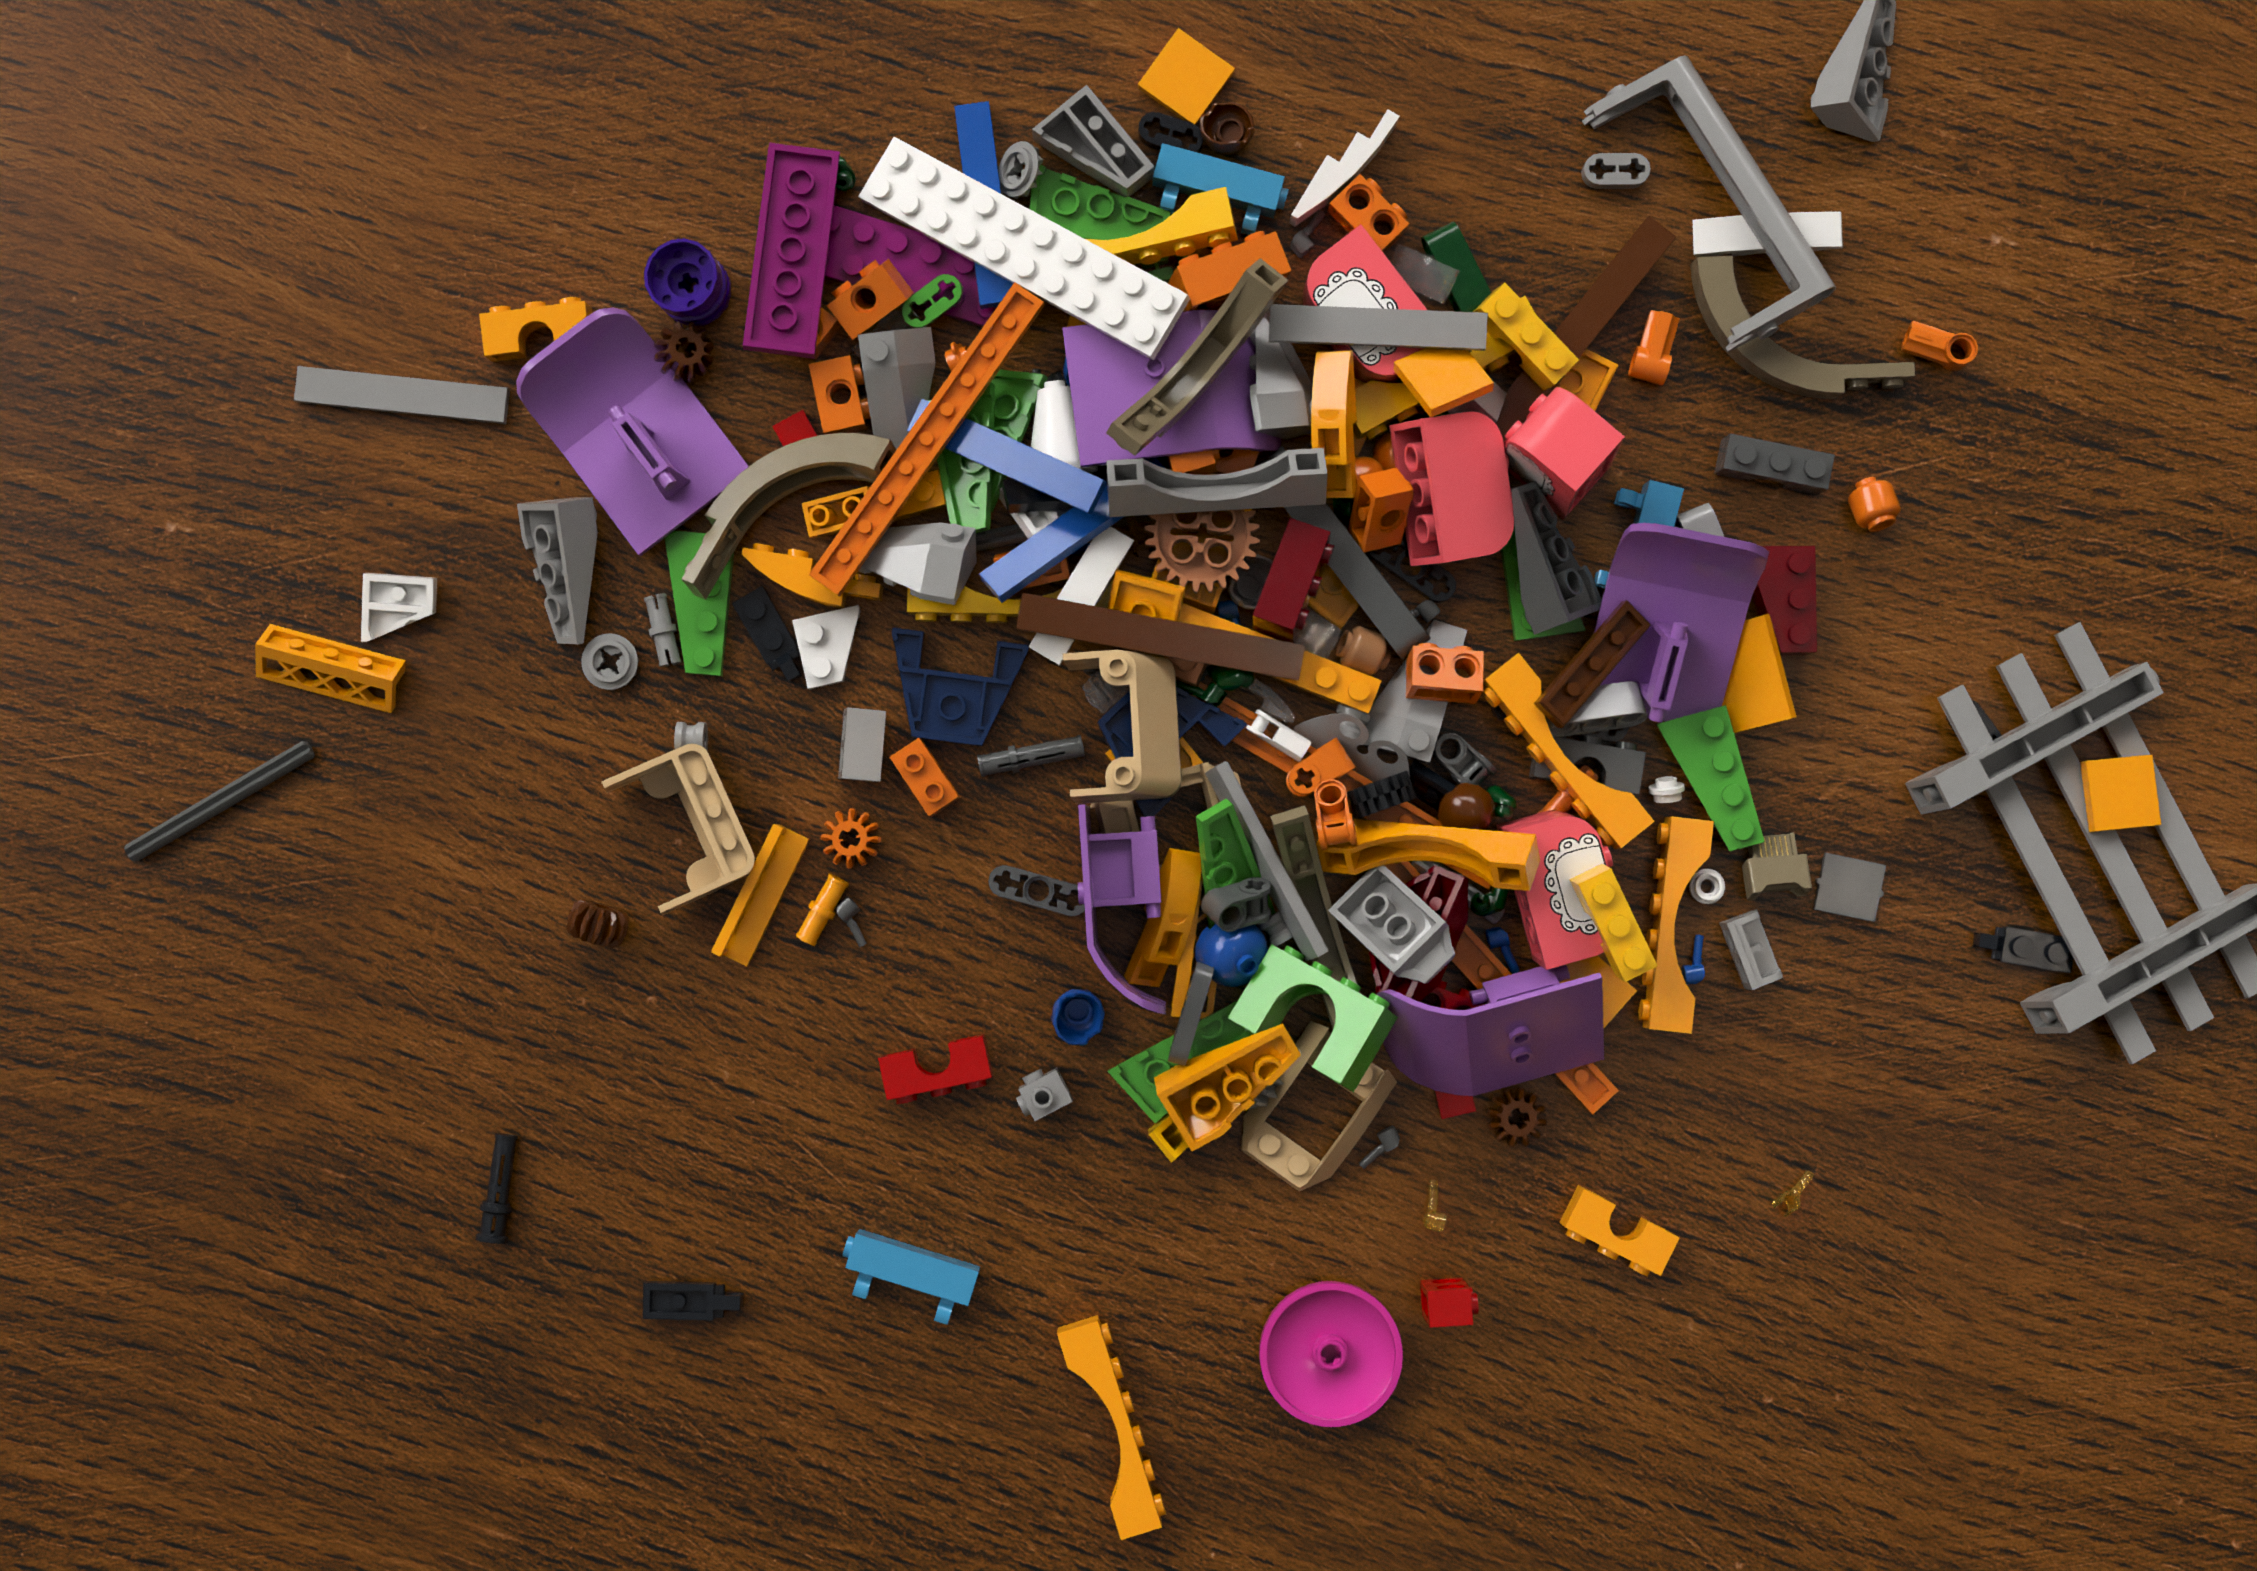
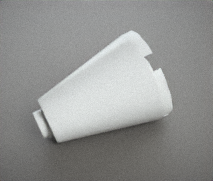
[1031,380,1099,474]

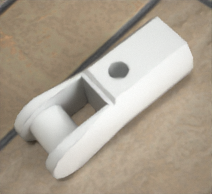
[1245,709,1312,762]

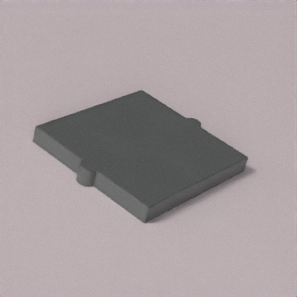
[1813,853,1886,922]

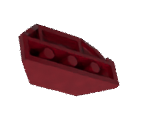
[1369,865,1468,1002]

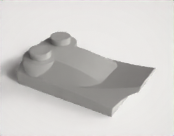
[1328,865,1455,984]

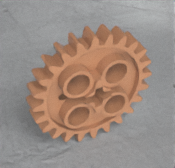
[1145,509,1260,594]

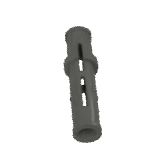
[977,735,1085,778]

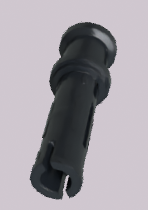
[475,1133,518,1244]

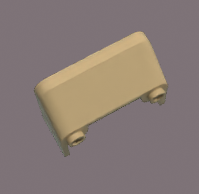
[1063,650,1182,804]
[601,744,755,915]

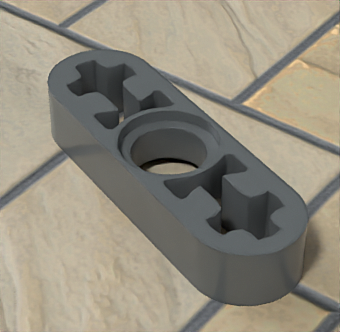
[988,865,1085,916]
[1167,962,1214,1066]

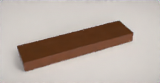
[1534,600,1651,728]

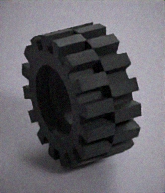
[1347,771,1417,819]

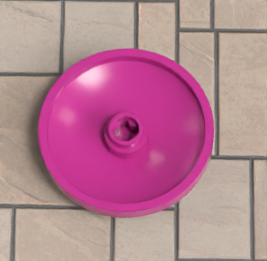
[1259,1281,1403,1427]

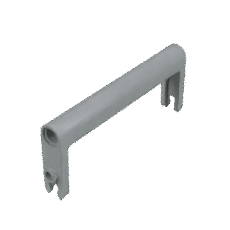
[1582,55,1836,352]

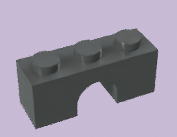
[1714,433,1835,495]
[1529,735,1646,795]

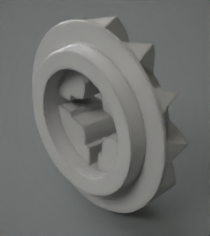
[998,141,1044,199]
[581,633,639,690]

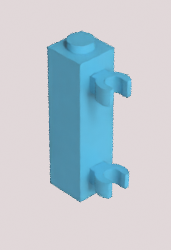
[1152,143,1289,235]
[1594,480,1684,589]
[842,1229,981,1325]

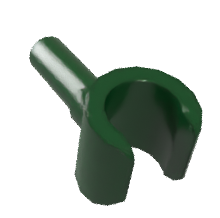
[1176,681,1227,707]

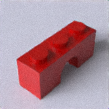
[878,1034,993,1104]

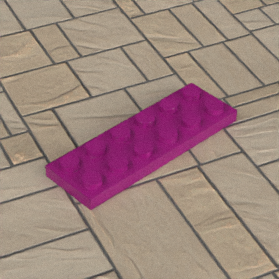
[743,142,840,359]
[825,205,997,327]

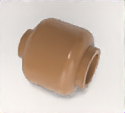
[1336,626,1391,676]

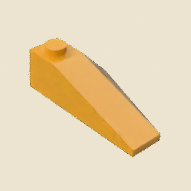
[1154,1023,1301,1152]

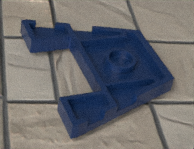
[892,627,1029,746]
[1097,687,1247,817]

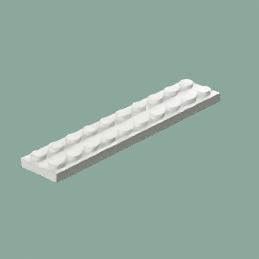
[858,137,1190,361]

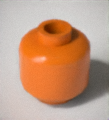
[1848,477,1901,532]

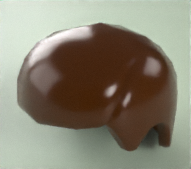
[1200,102,1255,155]
[1437,783,1496,830]

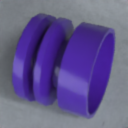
[644,238,732,327]

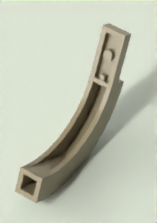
[1690,256,1915,399]
[1106,258,1289,456]
[682,433,896,600]
[1270,805,1361,1028]

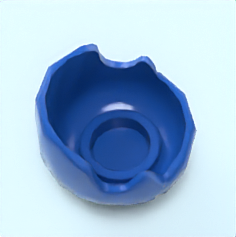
[1051,989,1105,1046]

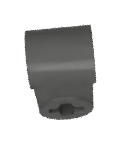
[1432,733,1497,785]
[1201,877,1271,932]

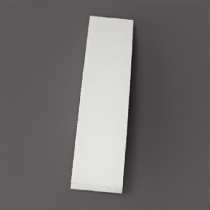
[1289,109,1400,227]
[1693,212,1843,257]
[1029,526,1135,665]

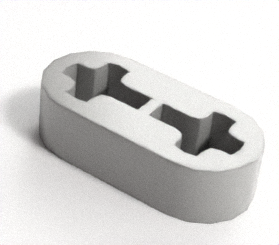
[1581,153,1651,189]

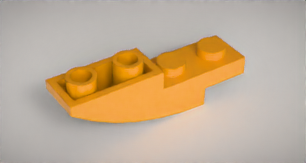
[1311,350,1357,498]
[801,470,946,538]
[742,543,884,609]
[1124,848,1202,987]

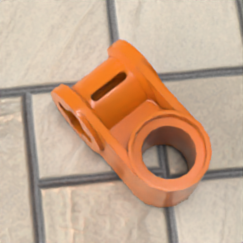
[1286,737,1356,797]
[1314,779,1358,851]

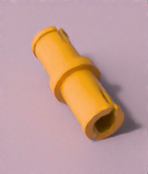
[796,873,849,946]

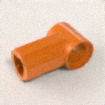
[1628,310,1680,386]
[1901,321,1978,371]

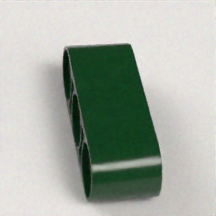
[1421,221,1491,312]

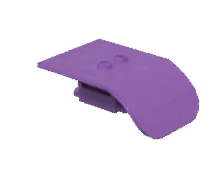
[516,307,749,556]
[1062,310,1282,467]
[1593,523,1769,722]
[1078,805,1166,1014]
[1377,965,1604,1096]

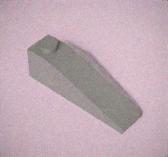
[1810,0,1896,142]
[1249,309,1313,440]
[858,327,936,450]
[517,497,598,645]
[859,522,977,605]
[1364,620,1467,764]

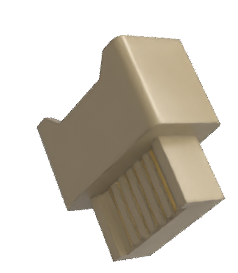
[1742,832,1812,901]

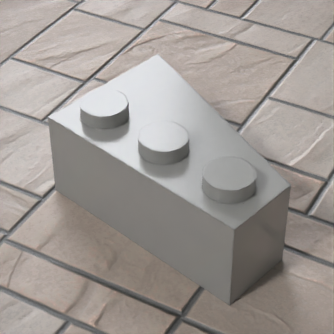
[1032,85,1154,198]

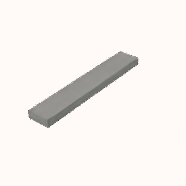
[1269,304,1488,351]
[294,366,510,424]
[1205,761,1328,961]

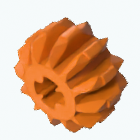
[821,808,882,869]

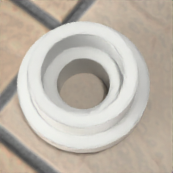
[1649,776,1685,803]
[1689,869,1725,904]

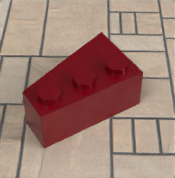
[1252,518,1335,643]
[1752,546,1817,656]

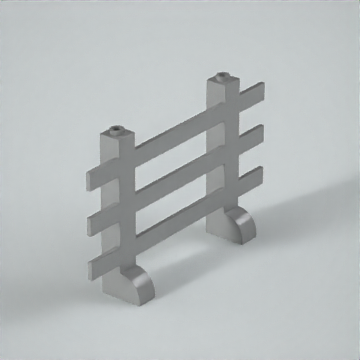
[1905,622,2257,1064]

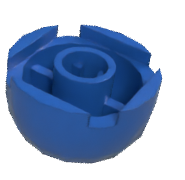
[1195,924,1268,987]

